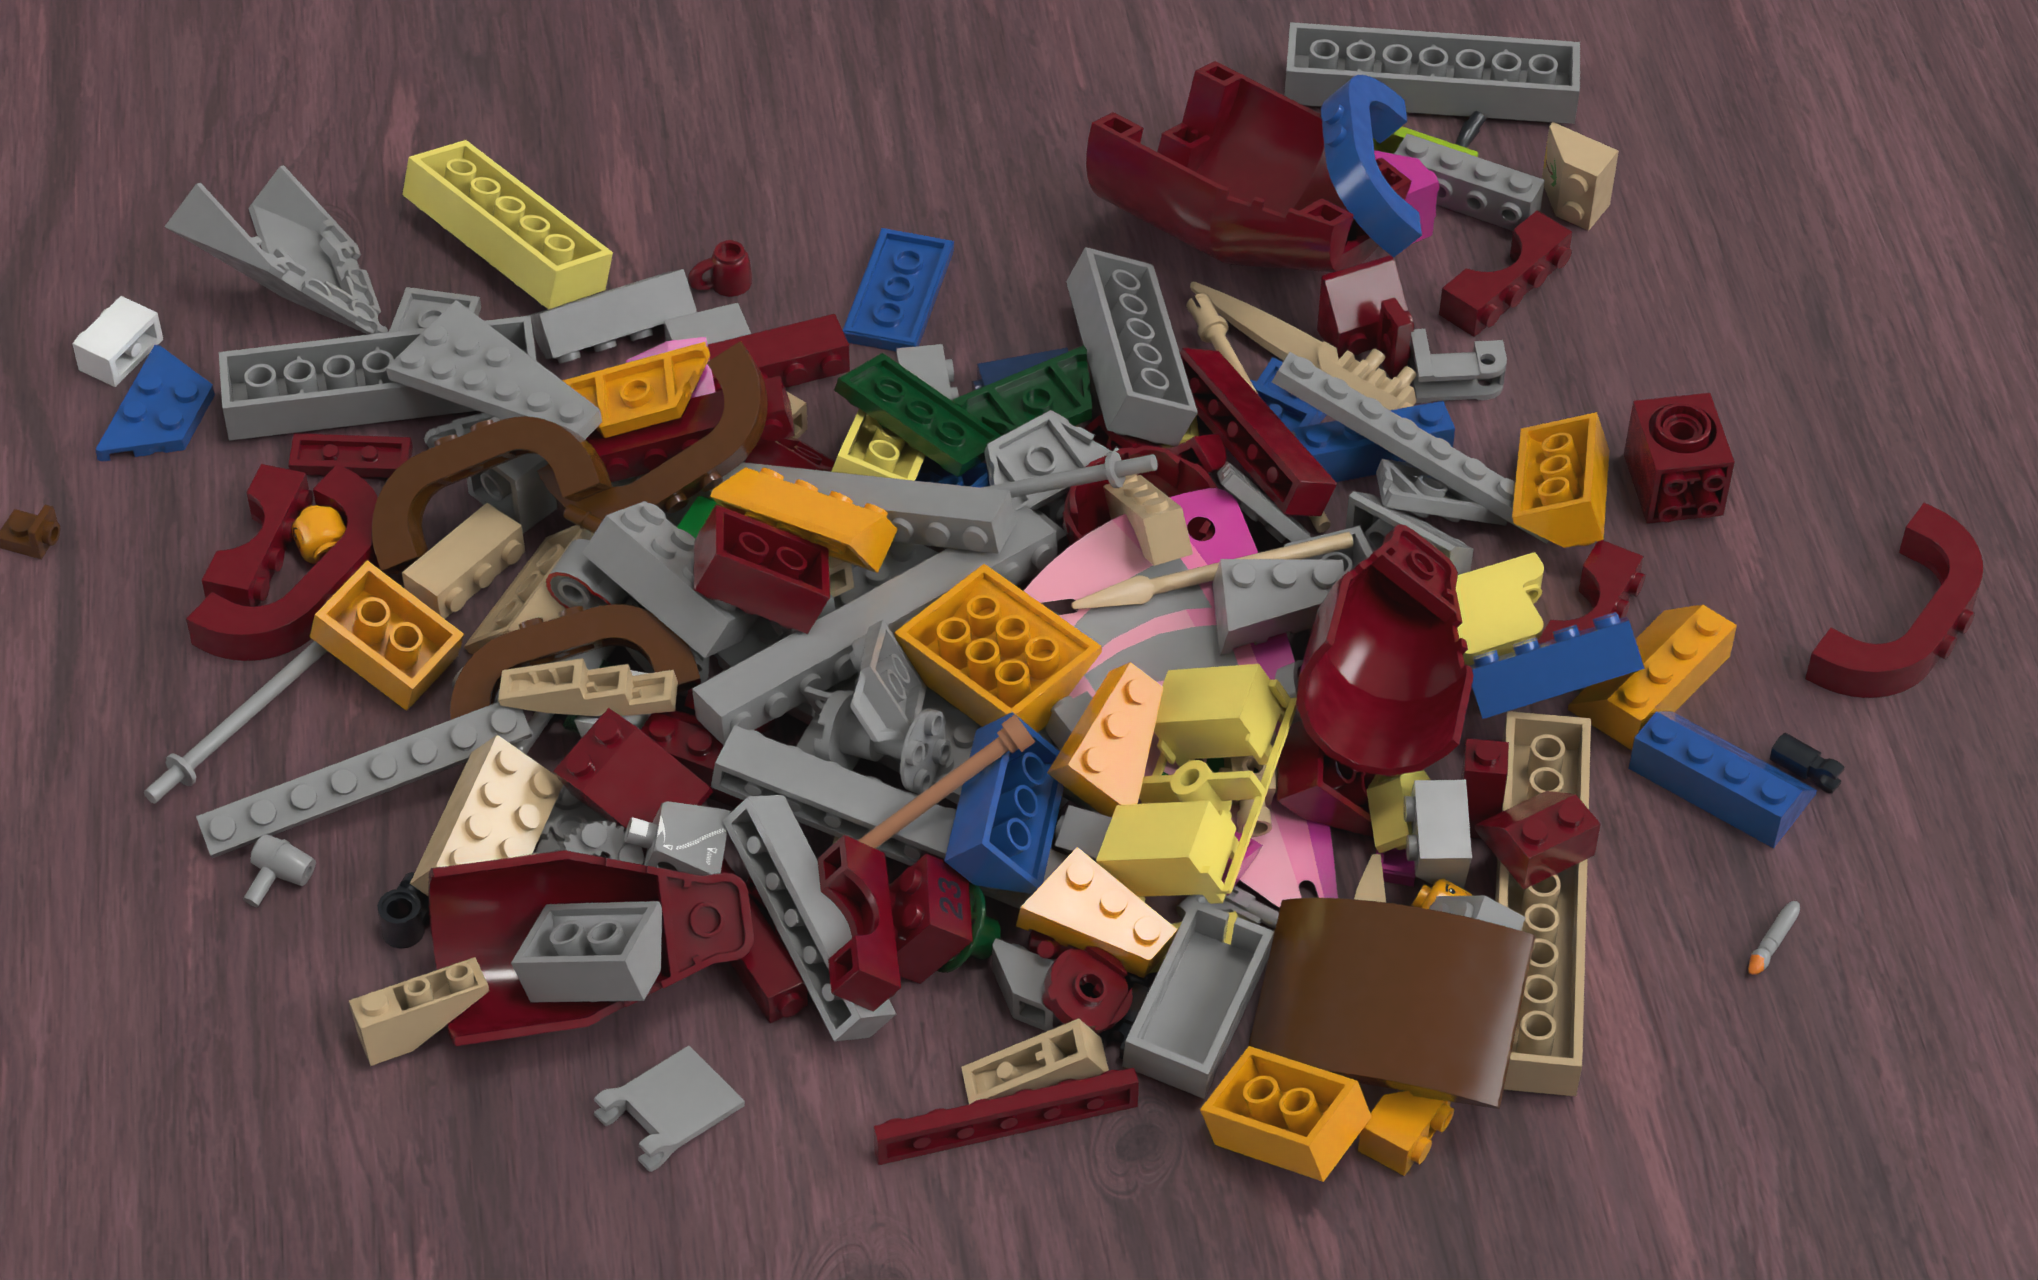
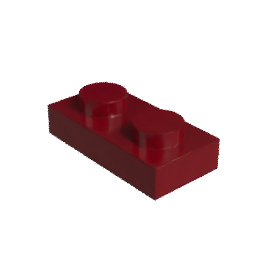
[1376,297,1414,380]

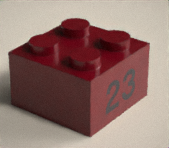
[889,854,973,984]

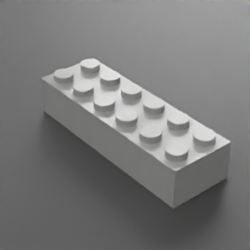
[1066,247,1198,446]

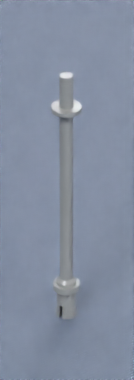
[982,451,1158,498]
[144,641,327,804]

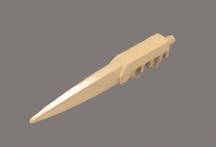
[1190,282,1417,410]

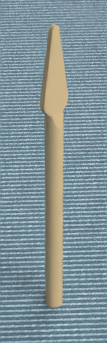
[1071,532,1353,609]

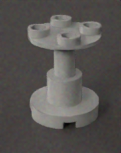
[814,690,951,794]

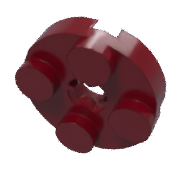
[1042,946,1133,1035]

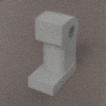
[1408,329,1507,403]

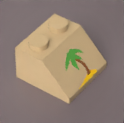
[1542,122,1619,231]

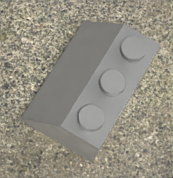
[1345,491,1474,575]
[511,901,662,1002]

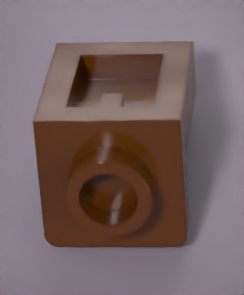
[0,504,61,560]

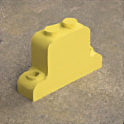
[1456,552,1544,666]

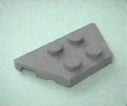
[984,410,1119,511]
[1376,459,1507,526]
[1217,461,1311,543]

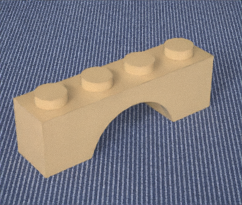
[1103,474,1193,566]

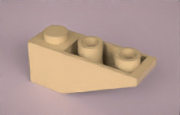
[349,957,489,1066]

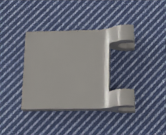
[594,1046,745,1172]

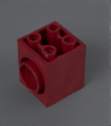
[1624,393,1735,524]

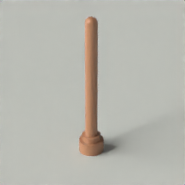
[858,714,1035,849]

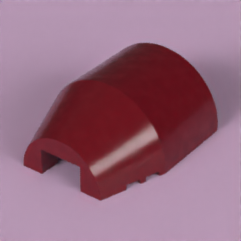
[1086,61,1412,272]

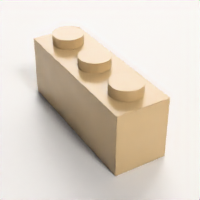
[402,503,525,619]

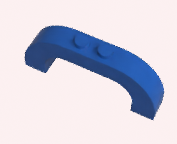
[1321,75,1422,257]

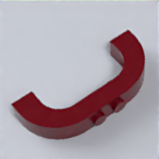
[186,464,379,661]
[1805,503,1983,698]

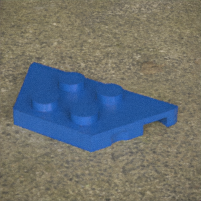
[95,345,215,461]

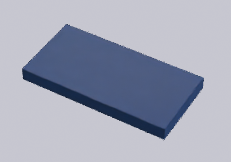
[843,228,954,351]

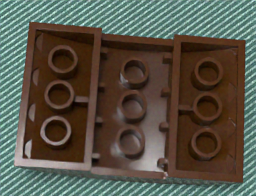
[1249,898,1535,1109]

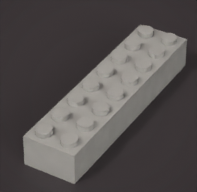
[1284,22,1580,124]
[219,316,537,441]

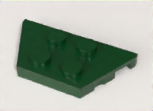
[953,345,1092,436]

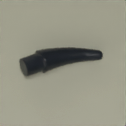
[1455,111,1486,148]

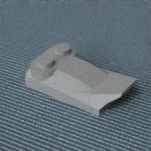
[850,619,927,742]

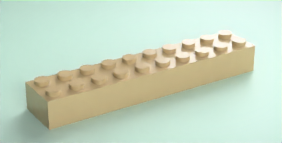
[1495,711,1591,1096]

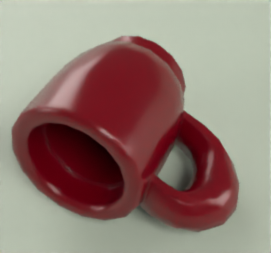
[687,240,752,297]

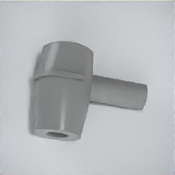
[243,834,316,907]

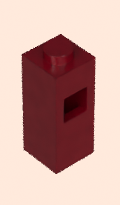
[1460,738,1509,839]

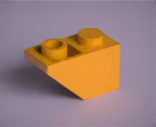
[1358,1091,1454,1176]

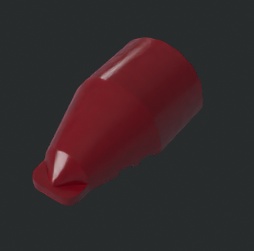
[1296,524,1474,776]
[428,850,754,1046]

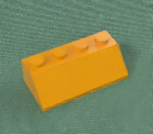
[1512,412,1610,548]
[710,467,898,573]
[1568,605,1737,750]

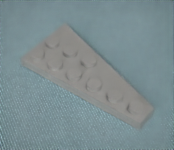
[386,300,603,439]

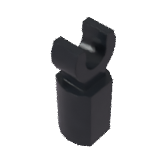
[1770,732,1845,794]
[1099,982,1150,1059]

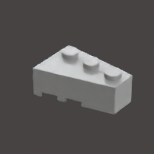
[1212,559,1344,656]

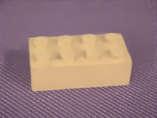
[410,735,563,896]

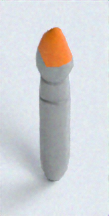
[1748,901,1800,975]

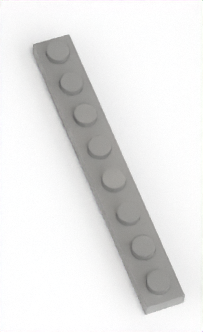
[1272,352,1549,544]
[196,702,532,858]

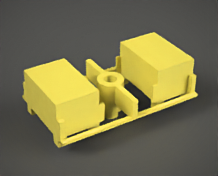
[1096,664,1297,904]

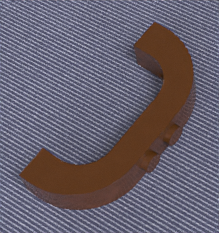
[537,341,768,520]
[372,416,612,574]
[450,604,701,720]

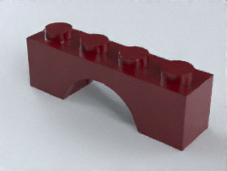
[1439,210,1572,337]
[201,464,313,607]
[1538,540,1646,691]
[817,835,901,1012]

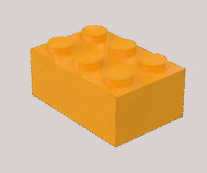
[310,560,464,711]
[1200,1046,1372,1182]

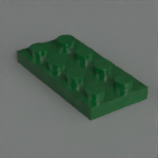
[834,353,1002,477]

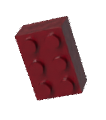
[694,504,830,634]

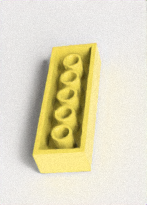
[402,140,613,310]

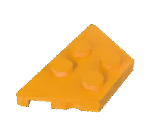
[562,342,710,438]

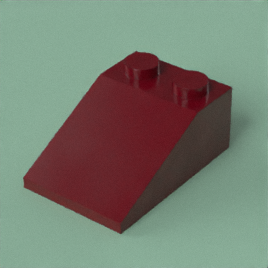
[553,708,714,831]
[1276,720,1376,838]

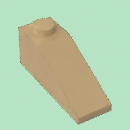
[961,1018,1109,1104]

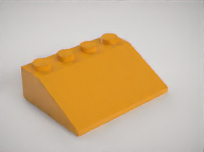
[894,564,1102,733]

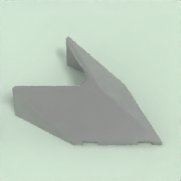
[164,166,388,334]

